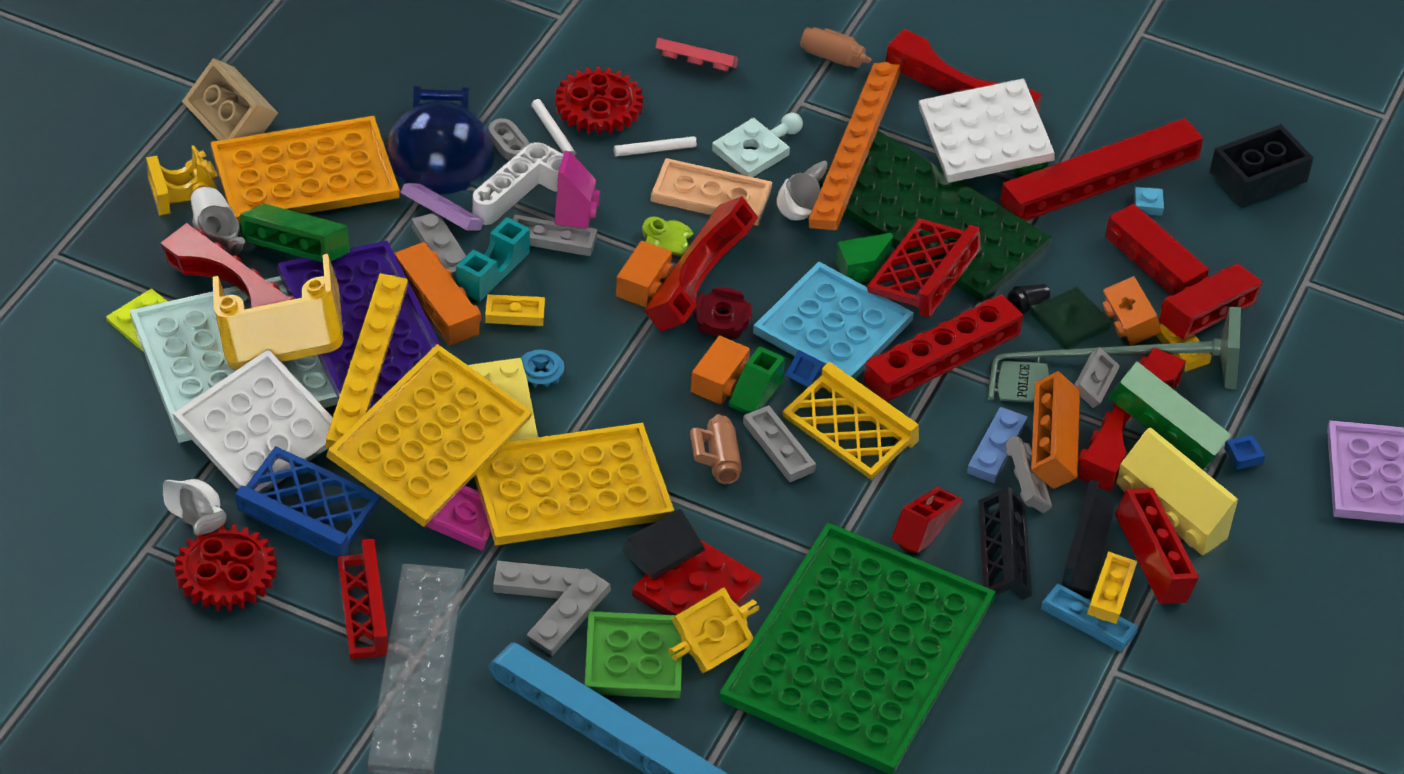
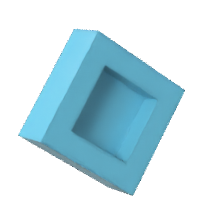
[1134,187,1164,216]

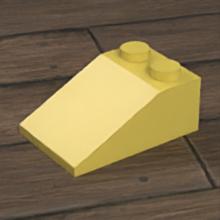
[468,358,538,441]

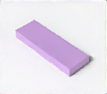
[401,183,484,230]

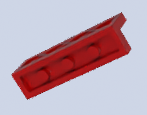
[337,539,388,660]

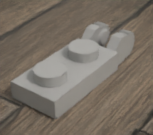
[1005,435,1052,513]

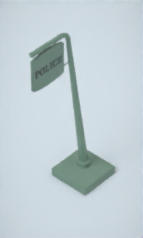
[988,307,1241,403]

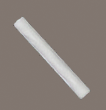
[531,99,576,156]
[614,136,697,157]

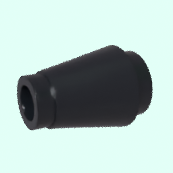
[1007,284,1050,314]

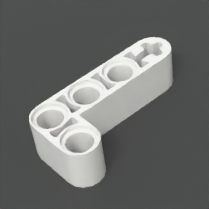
[473,142,564,225]

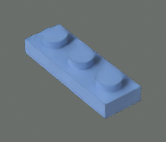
[967,407,1028,483]

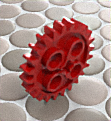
[555,66,643,136]
[174,525,277,612]

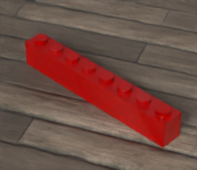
[1000,118,1204,221]

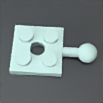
[712,113,803,177]

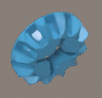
[521,350,564,388]

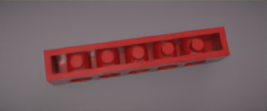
[863,294,1024,402]

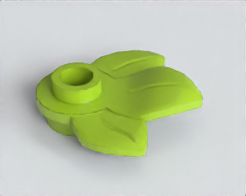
[642,217,693,257]

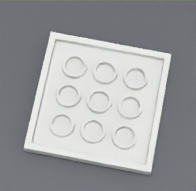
[919,78,1055,183]
[173,349,333,494]

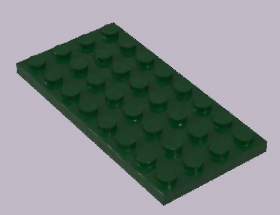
[818,130,1052,302]

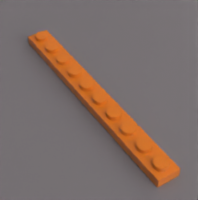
[809,62,900,230]

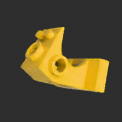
[146,145,217,216]

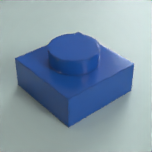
[785,349,826,387]
[1224,435,1265,470]

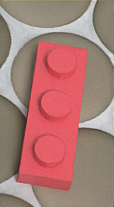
[655,38,739,72]

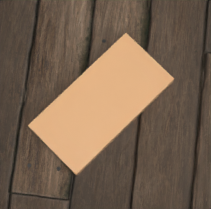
[650,158,772,226]

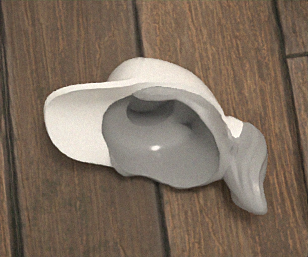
[777,161,827,220]
[191,187,245,256]
[163,479,227,536]

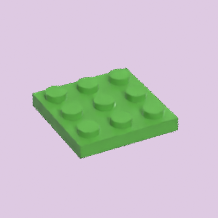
[585,611,682,699]

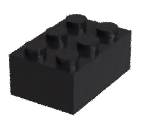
[1209,124,1314,206]

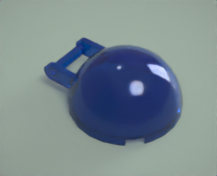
[385,86,494,194]

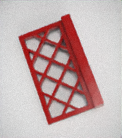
[867,218,981,318]

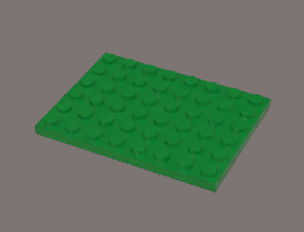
[718,522,996,774]

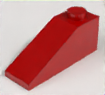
[891,486,964,553]

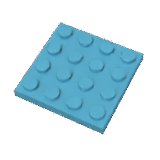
[753,262,914,379]

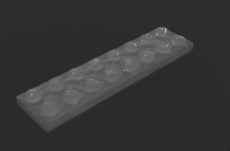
[368,563,465,774]

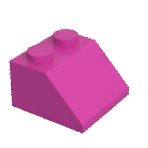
[554,150,600,228]

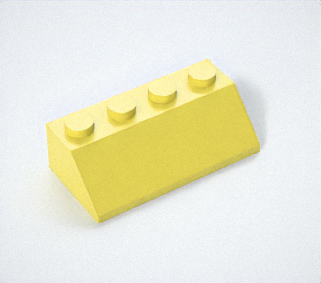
[1116,427,1238,556]

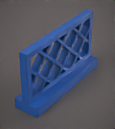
[235,446,381,558]

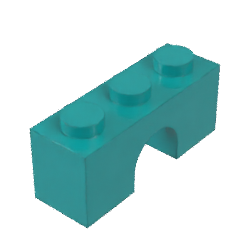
[456,217,530,302]

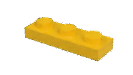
[1087,552,1138,624]

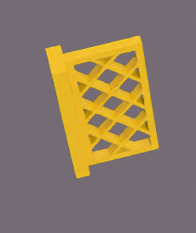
[782,362,919,480]

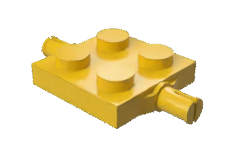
[668,587,760,674]

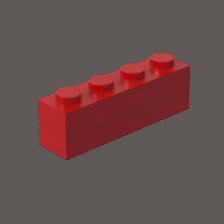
[1105,204,1209,296]
[1158,263,1263,340]
[1115,488,1199,604]

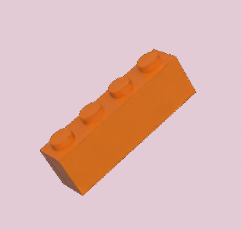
[394,242,482,346]
[1031,371,1080,489]

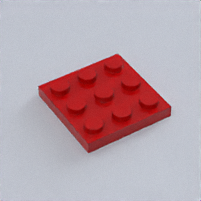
[632,540,763,615]

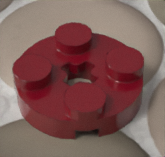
[694,287,752,339]

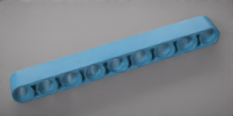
[488,643,727,774]

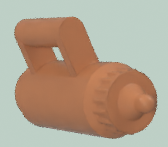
[800,27,871,68]
[690,414,742,484]

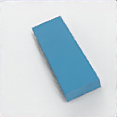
[1041,583,1138,653]

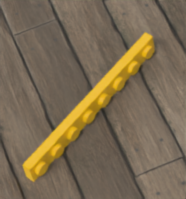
[325,273,408,448]

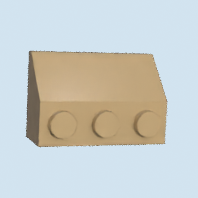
[182,58,278,141]

